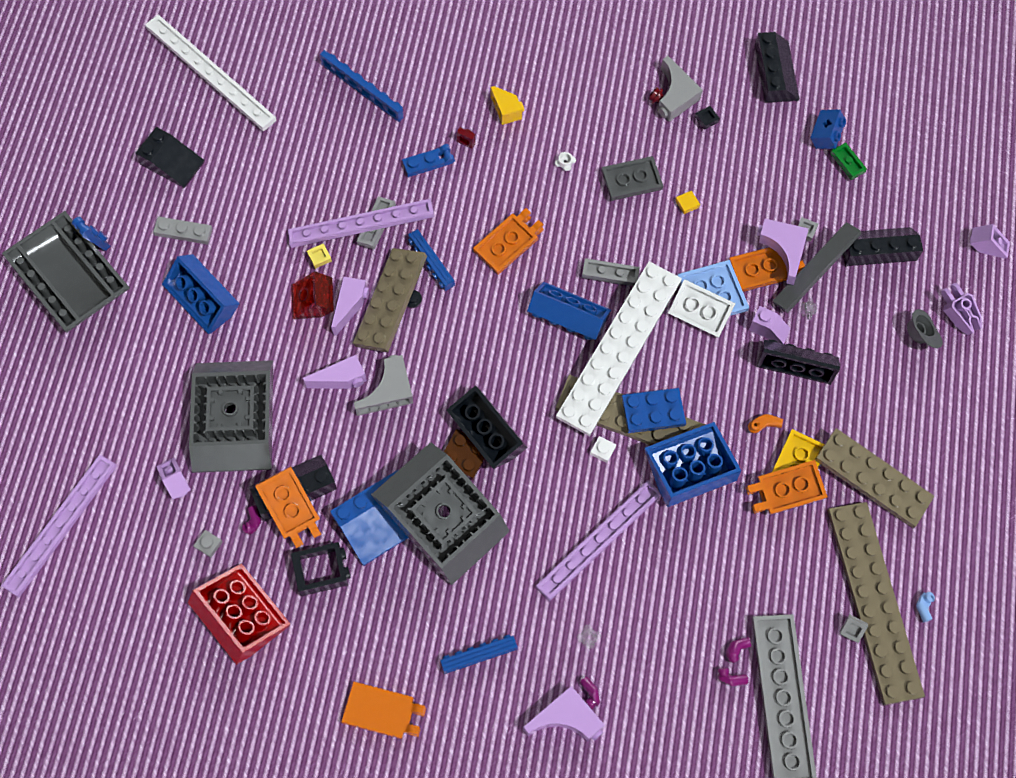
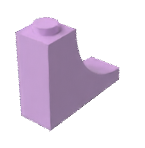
[757,219,809,285]
[523,686,605,742]

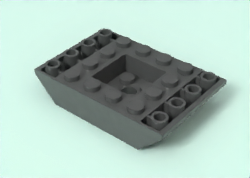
[189,360,273,473]
[371,442,510,585]

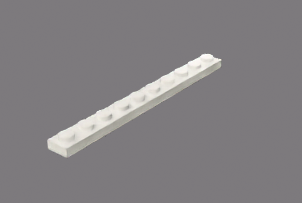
[145,15,276,132]

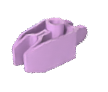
[941,283,982,335]

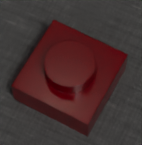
[456,127,476,149]

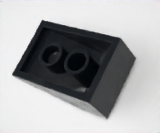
[135,127,205,188]

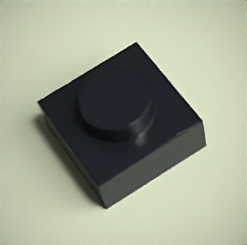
[695,106,720,130]

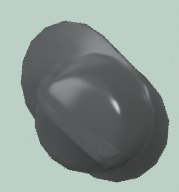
[907,309,943,349]

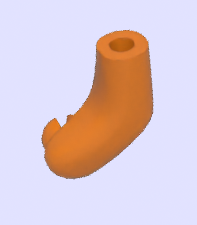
[748,414,783,433]

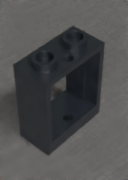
[291,542,351,597]

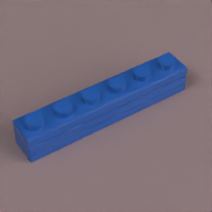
[408,229,455,291]
[440,635,518,674]

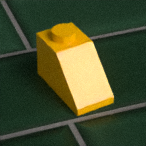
[490,86,524,125]

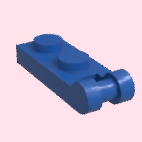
[402,144,455,177]
[72,216,111,251]

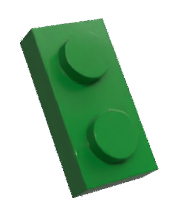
[830,143,867,180]

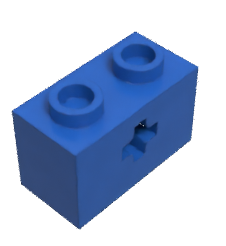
[810,109,846,149]

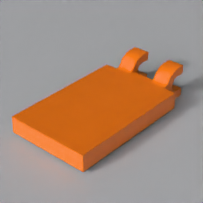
[473,208,544,275]
[729,247,805,292]
[745,460,828,515]
[255,466,321,548]
[341,681,426,739]

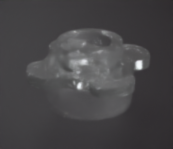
[801,298,817,320]
[577,625,601,649]

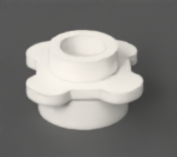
[555,152,576,171]

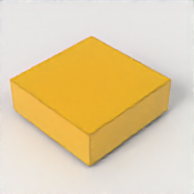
[675,190,700,214]

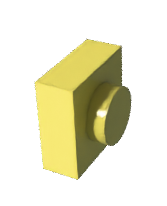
[307,244,332,269]

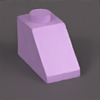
[970,224,1010,258]
[749,306,791,344]
[156,458,191,499]

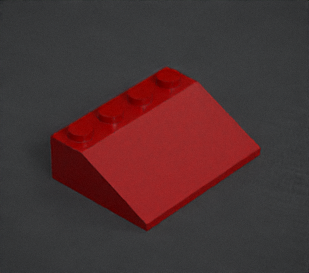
[188,563,290,665]

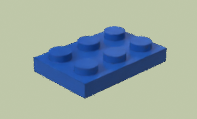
[622,388,686,433]

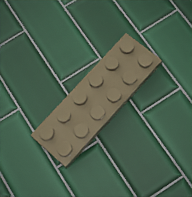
[353,248,427,352]
[815,428,934,528]

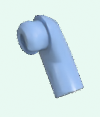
[916,592,935,623]

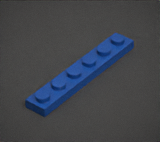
[320,50,404,122]

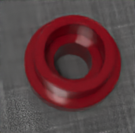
[648,87,664,104]

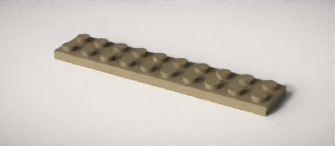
[827,502,925,706]

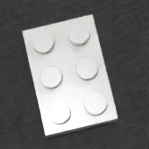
[668,279,736,337]

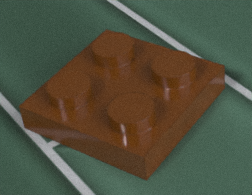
[444,429,485,481]

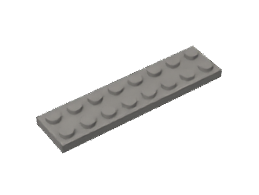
[752,614,817,778]

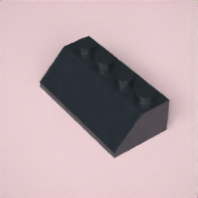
[754,32,800,103]
[843,227,923,266]
[757,339,840,385]
[446,385,528,469]
[249,455,337,522]

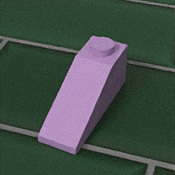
[331,277,369,335]
[303,355,367,389]

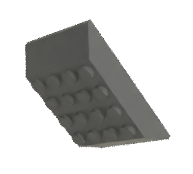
[2,211,130,333]

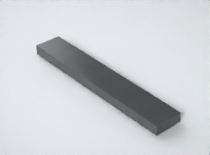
[773,222,861,313]

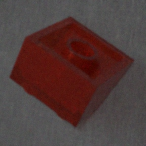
[291,271,334,319]

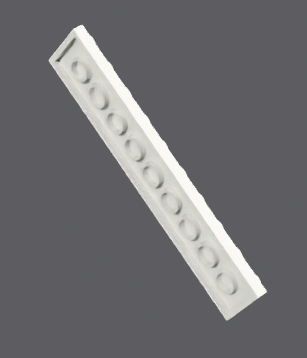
[556,261,682,437]

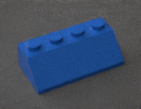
[162,254,240,334]
[527,282,611,340]

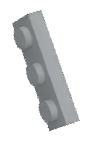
[357,196,396,250]
[153,216,213,245]
[582,258,640,286]

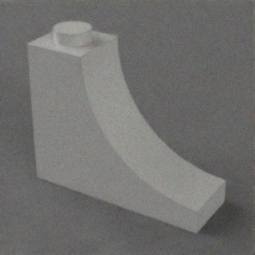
[658,56,703,122]
[354,355,413,416]

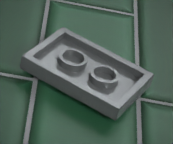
[601,156,663,201]

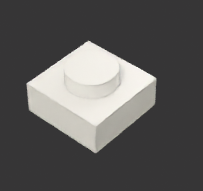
[590,436,616,463]

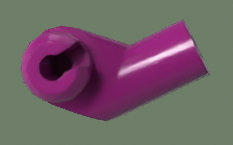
[242,505,261,535]
[726,637,751,663]
[717,667,748,686]
[580,677,600,709]

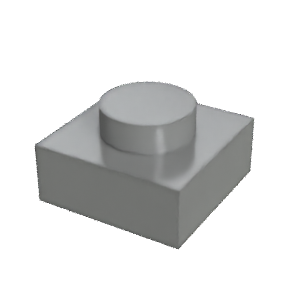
[798,217,818,242]
[194,530,223,558]
[840,614,868,643]

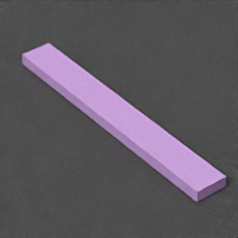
[288,199,434,248]
[1,455,117,598]
[536,480,661,602]

